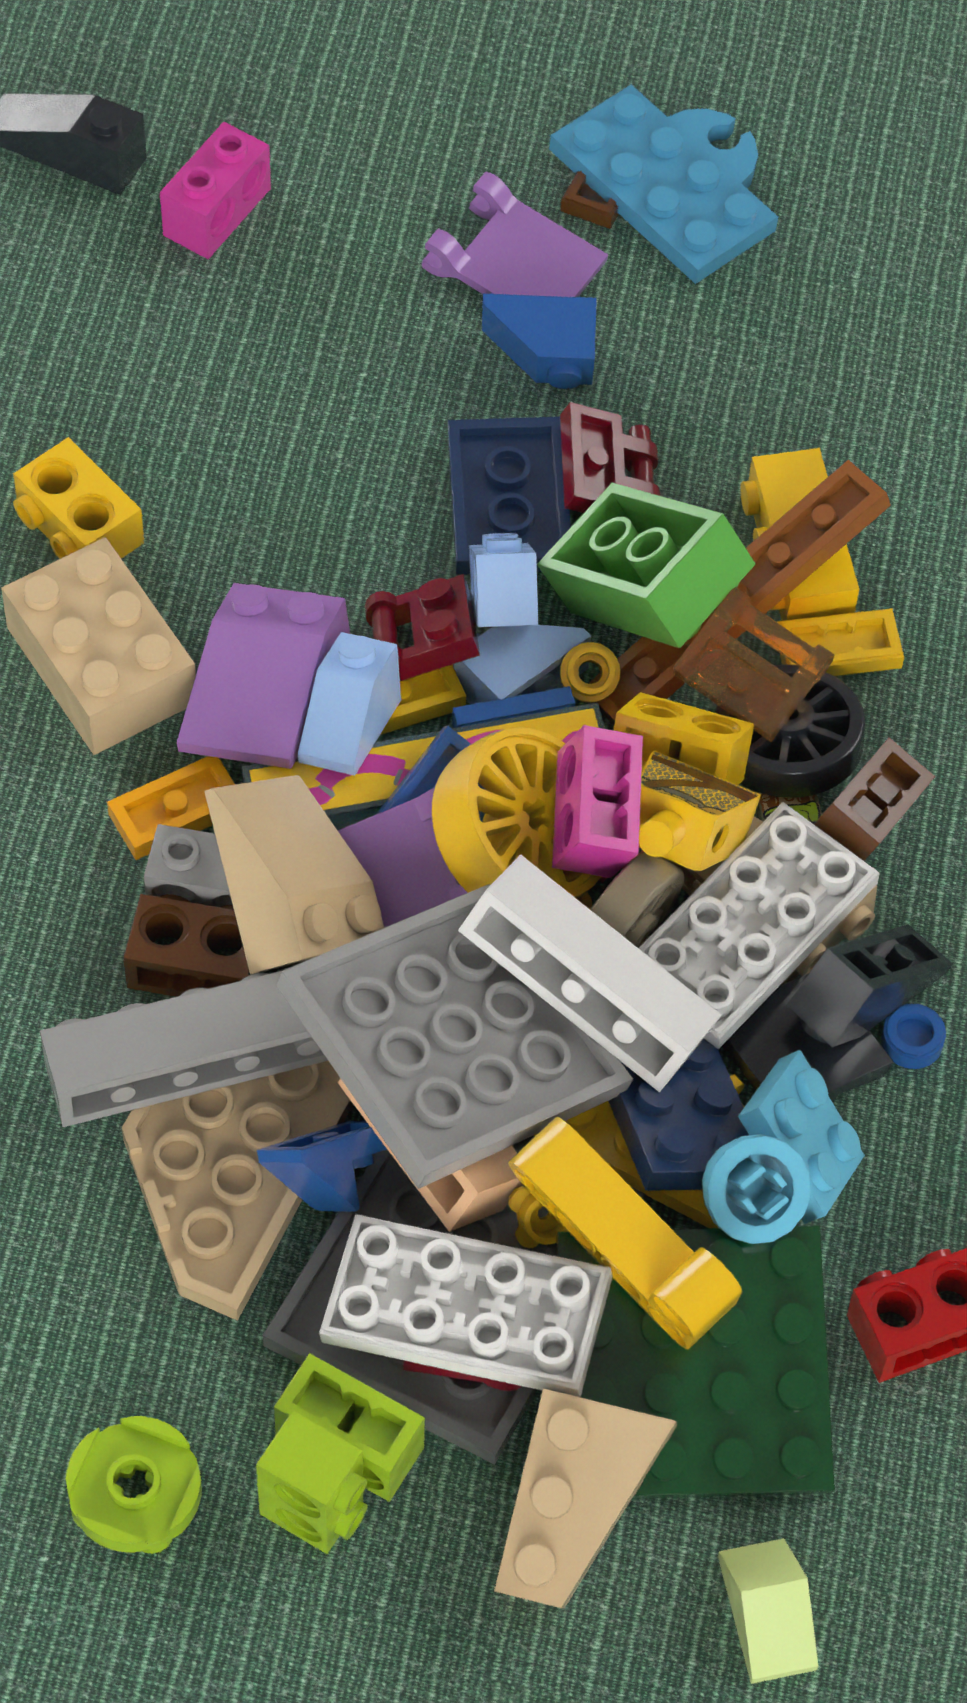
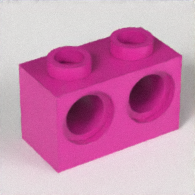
[160,122,271,259]
[552,725,643,878]

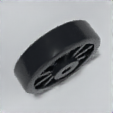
[715,664,865,798]

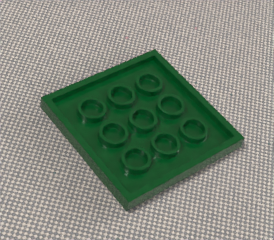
[556,1226,835,1499]

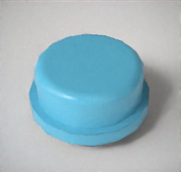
[702,1134,811,1244]

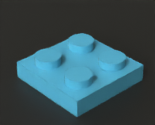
[738,1050,865,1224]

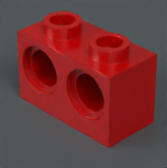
[847,1248,967,1383]

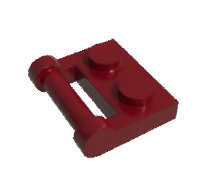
[365,574,480,681]

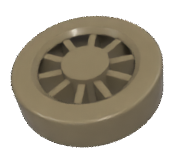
[590,852,684,948]

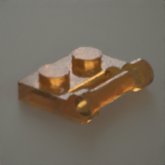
[673,587,835,742]

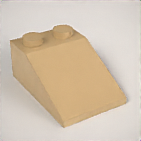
[204,775,384,974]

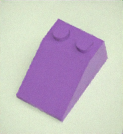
[177,583,350,769]

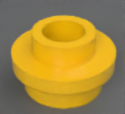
[560,642,620,703]

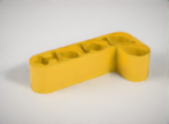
[508,1117,742,1349]

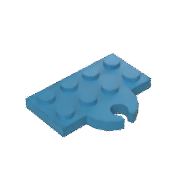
[549,85,778,284]

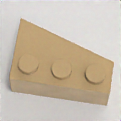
[494,1389,677,1608]

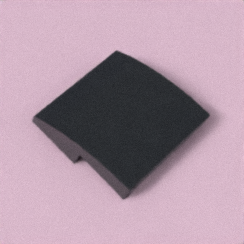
[722,973,894,1103]

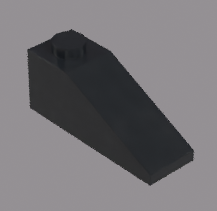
[0,94,147,195]
[786,924,953,1047]

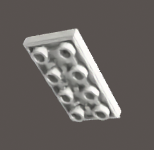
[639,802,879,1049]
[319,1214,612,1397]

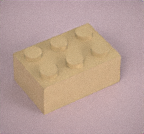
[1,537,196,755]

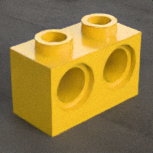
[13,437,144,559]
[613,692,754,785]

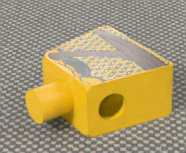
[639,750,761,871]

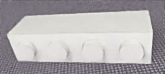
[458,855,722,1092]

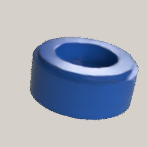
[881,1004,946,1069]

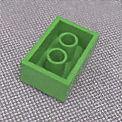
[537,483,756,648]

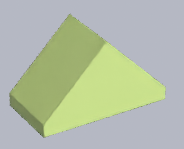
[718,1538,818,1684]

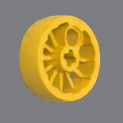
[432,727,601,899]

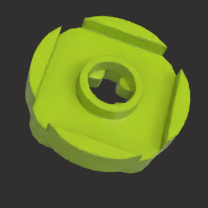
[66,1416,202,1554]

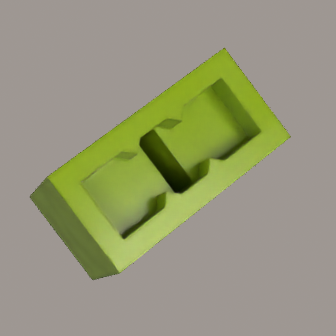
[274,1353,425,1502]
[256,1410,367,1554]

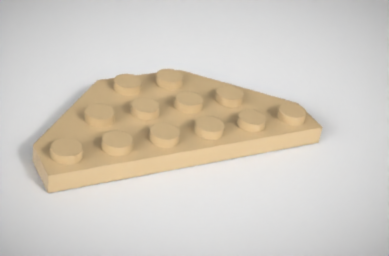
[122,1061,353,1321]

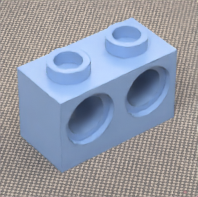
[469,533,538,627]

